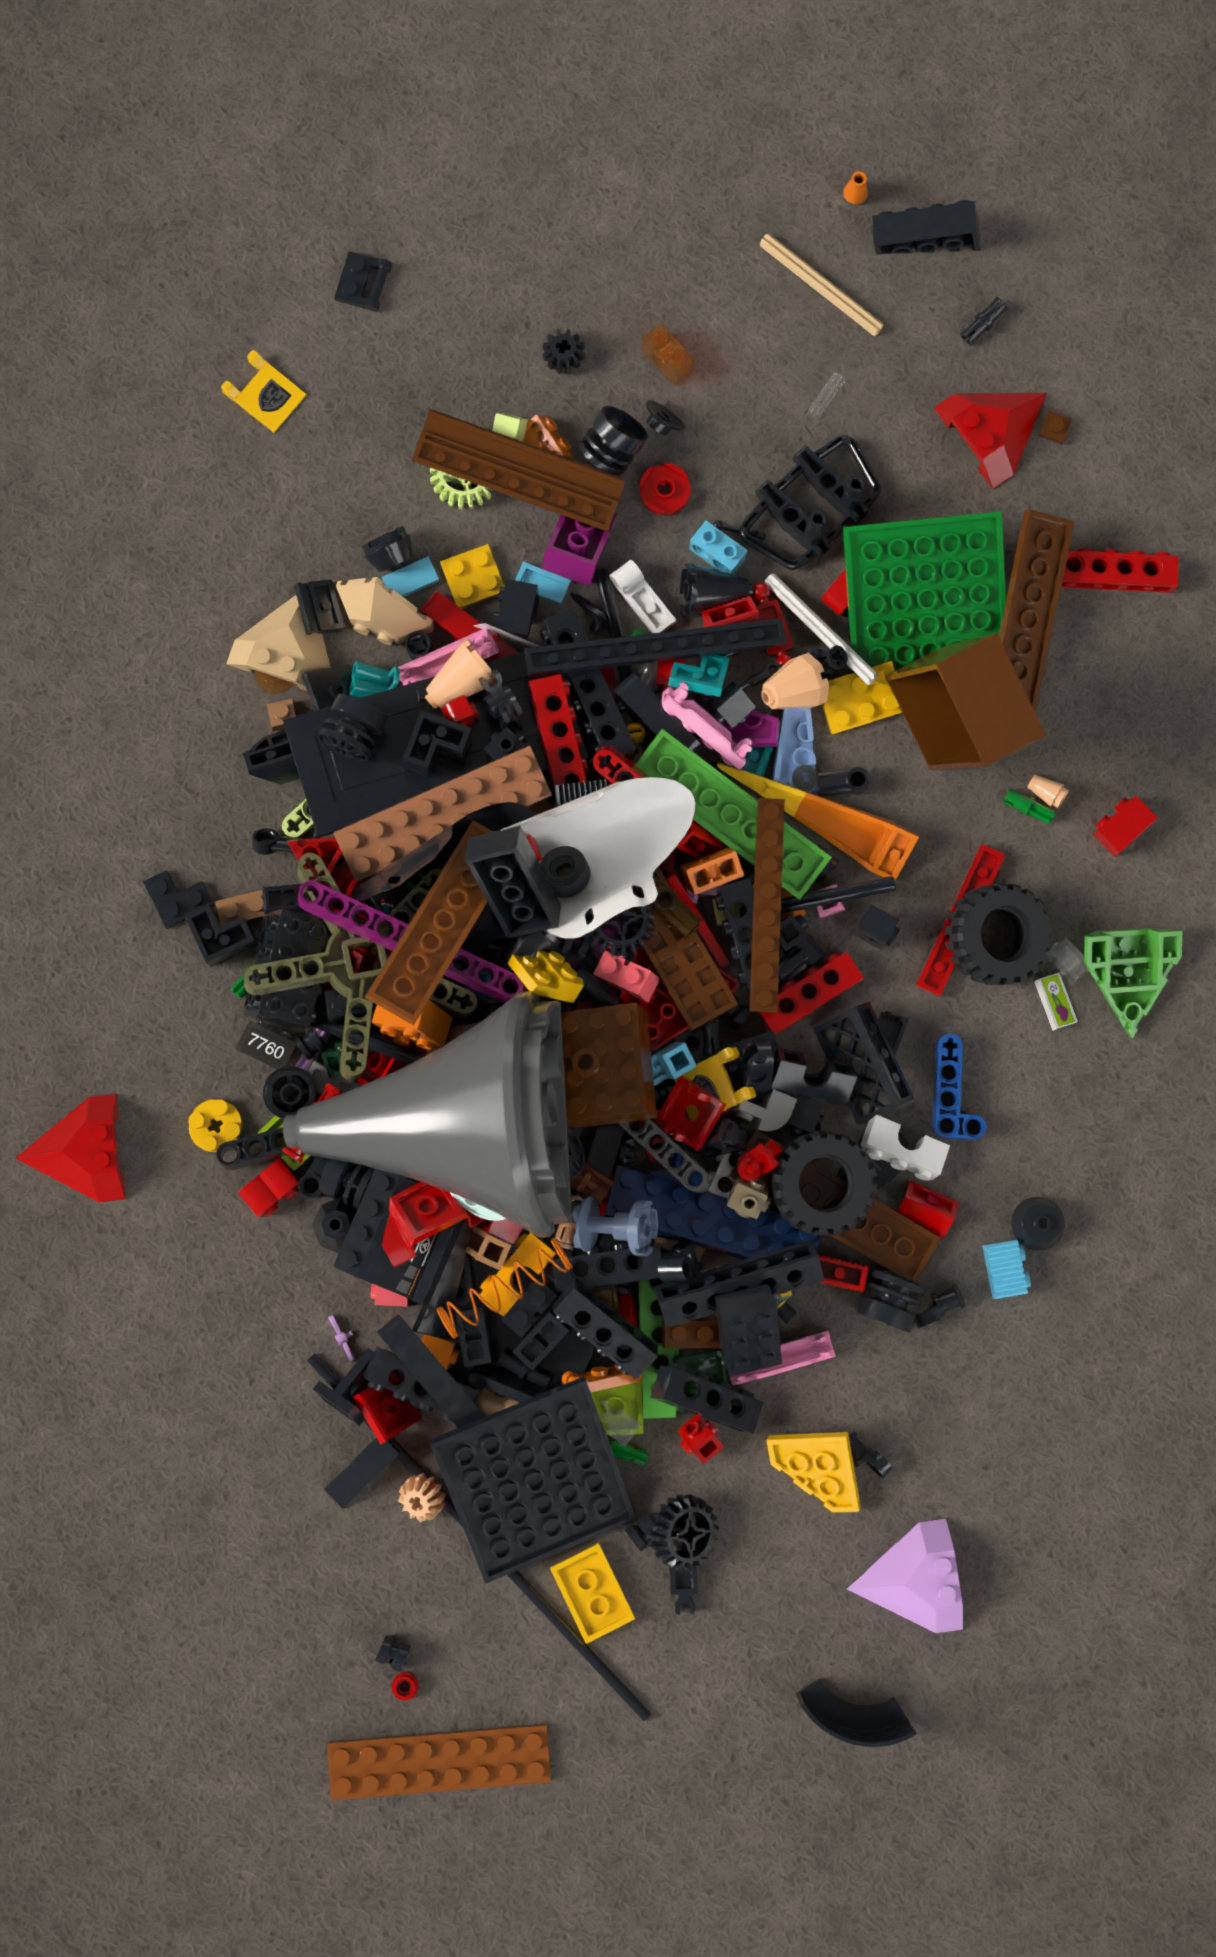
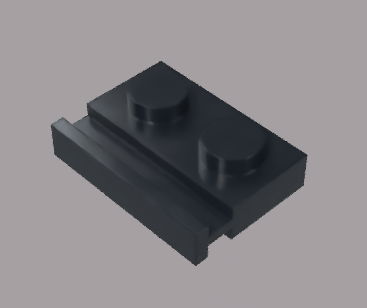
[294,579,345,635]

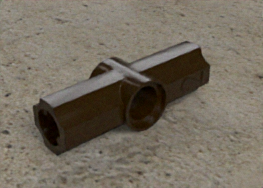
[632,873,702,938]

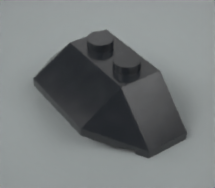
[243,730,300,785]

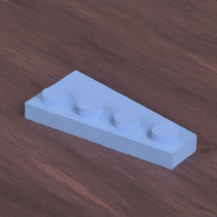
[772,708,819,796]

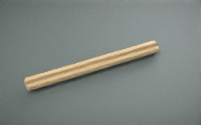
[760,233,883,336]

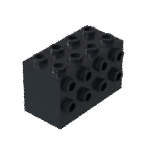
[244,909,332,1028]

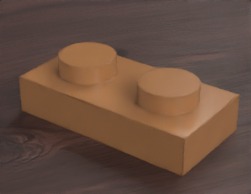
[215,890,267,927]

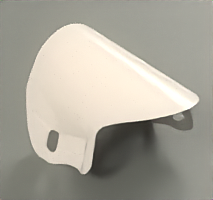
[502,777,695,938]

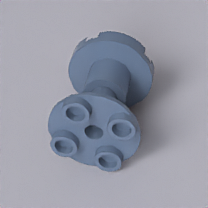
[573,1196,658,1256]

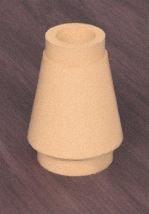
[1027,774,1069,808]

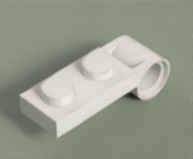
[609,560,676,633]

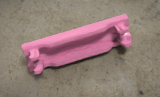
[398,628,499,685]
[662,682,752,770]
[729,1330,836,1386]

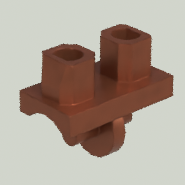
[570,1162,614,1205]

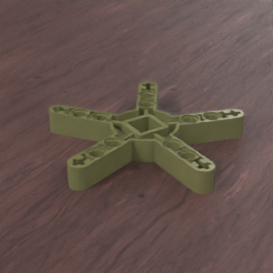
[244,853,477,1081]

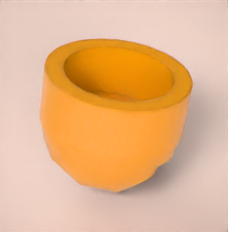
[627,723,646,745]

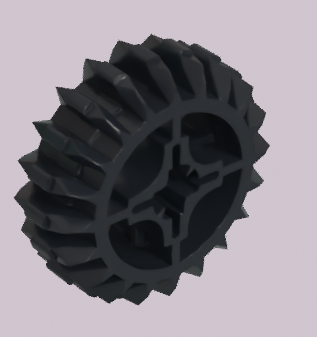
[585,887,656,958]
[648,1494,719,1570]

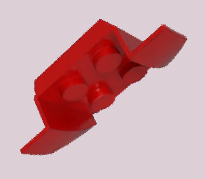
[382,1182,487,1268]

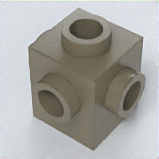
[727,1175,771,1219]

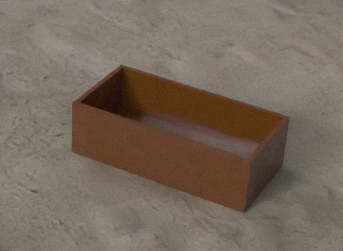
[885,633,1046,770]

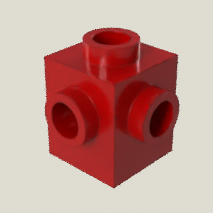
[677,1415,724,1465]

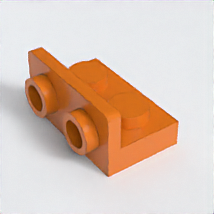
[522,414,574,460]

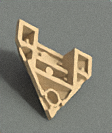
[336,577,435,645]
[226,595,331,691]

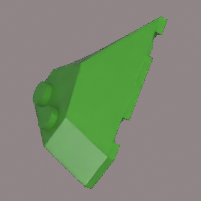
[1084,928,1183,1039]

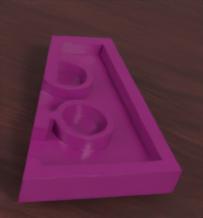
[699,694,780,747]

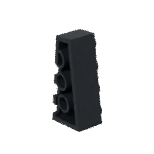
[872,200,981,254]

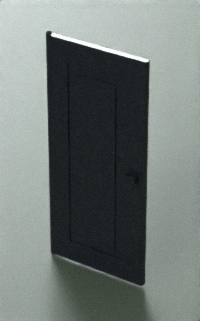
[283,645,591,838]

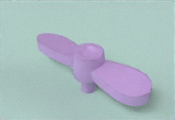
[328,1315,356,1362]

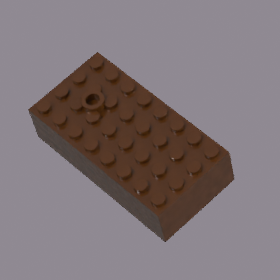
[427,1003,657,1129]

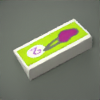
[1034,973,1078,1031]

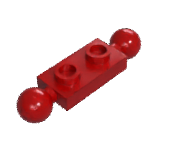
[752,582,794,671]

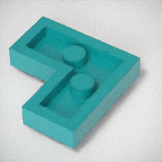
[668,655,729,697]

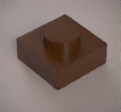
[1038,410,1072,445]

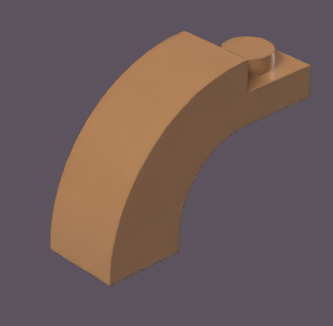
[465,1225,512,1270]

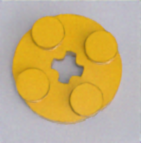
[188,1099,243,1152]

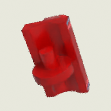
[737,1139,783,1181]

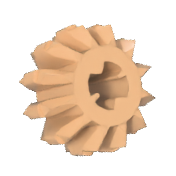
[398,1473,446,1522]

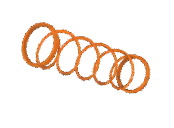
[437,1238,572,1338]

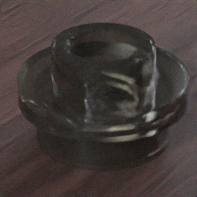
[792,765,818,791]

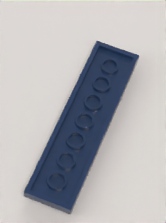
[603,1165,820,1260]

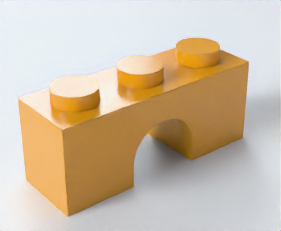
[480,1233,558,1317]

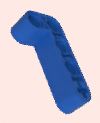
[932,1034,987,1140]

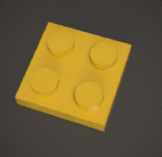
[440,544,505,609]

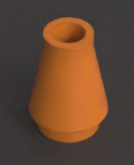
[843,171,868,204]

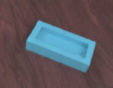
[381,557,439,597]
[515,562,571,605]

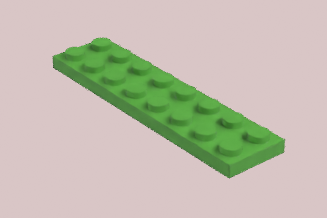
[635,729,832,900]

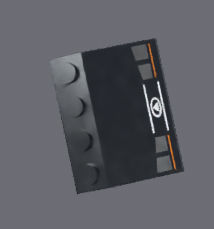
[333,1169,440,1300]

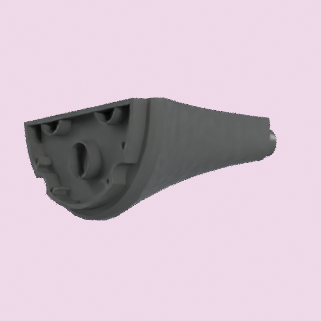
[283,991,572,1237]

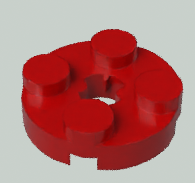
[640,463,691,516]

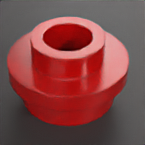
[391,1672,419,1701]

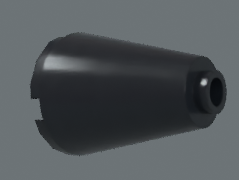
[679,564,753,616]
[496,930,563,989]

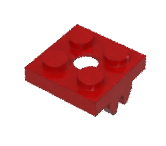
[654,1076,727,1150]

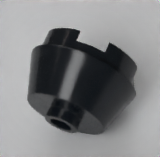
[361,525,413,573]
[263,1066,317,1119]
[1011,1197,1065,1251]

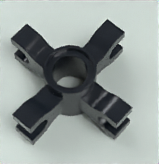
[478,669,523,731]

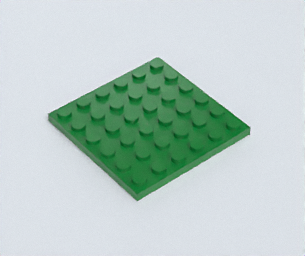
[843,511,1006,673]

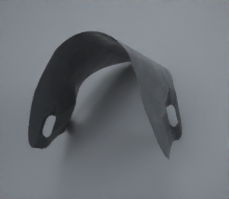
[350,802,534,981]

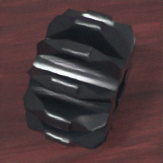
[542,328,585,374]

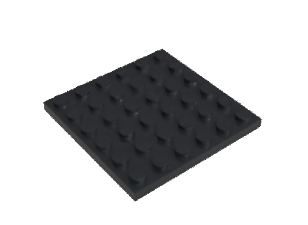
[429,1376,637,1584]

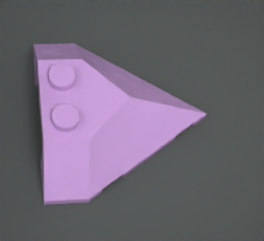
[847,1519,963,1633]

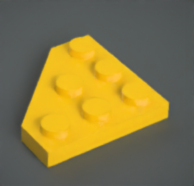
[766,1432,861,1512]

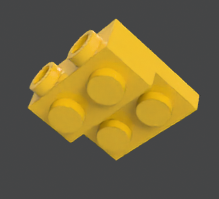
[508,951,584,1003]

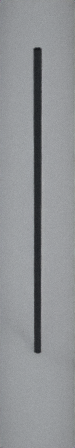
[307,1353,651,1721]

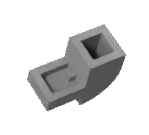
[730,1089,797,1131]

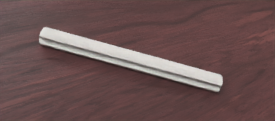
[764,574,878,685]

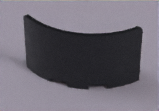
[796,1678,917,1747]

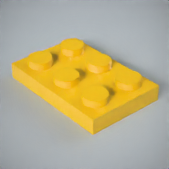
[822,661,902,734]
[550,1542,635,1644]

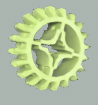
[430,468,493,510]

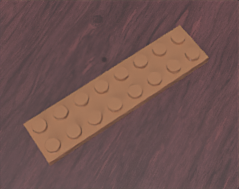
[333,745,552,882]

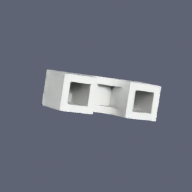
[861,1115,950,1181]

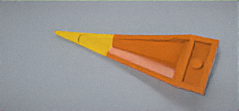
[717,763,919,880]

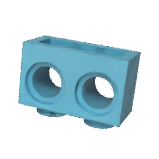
[689,520,747,575]

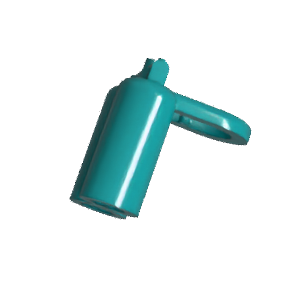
[349,661,400,698]

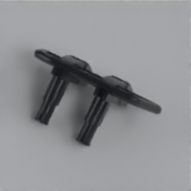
[739,435,881,570]

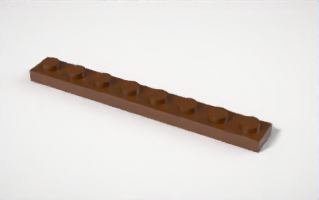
[749,798,785,1013]

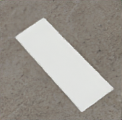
[473,623,541,648]

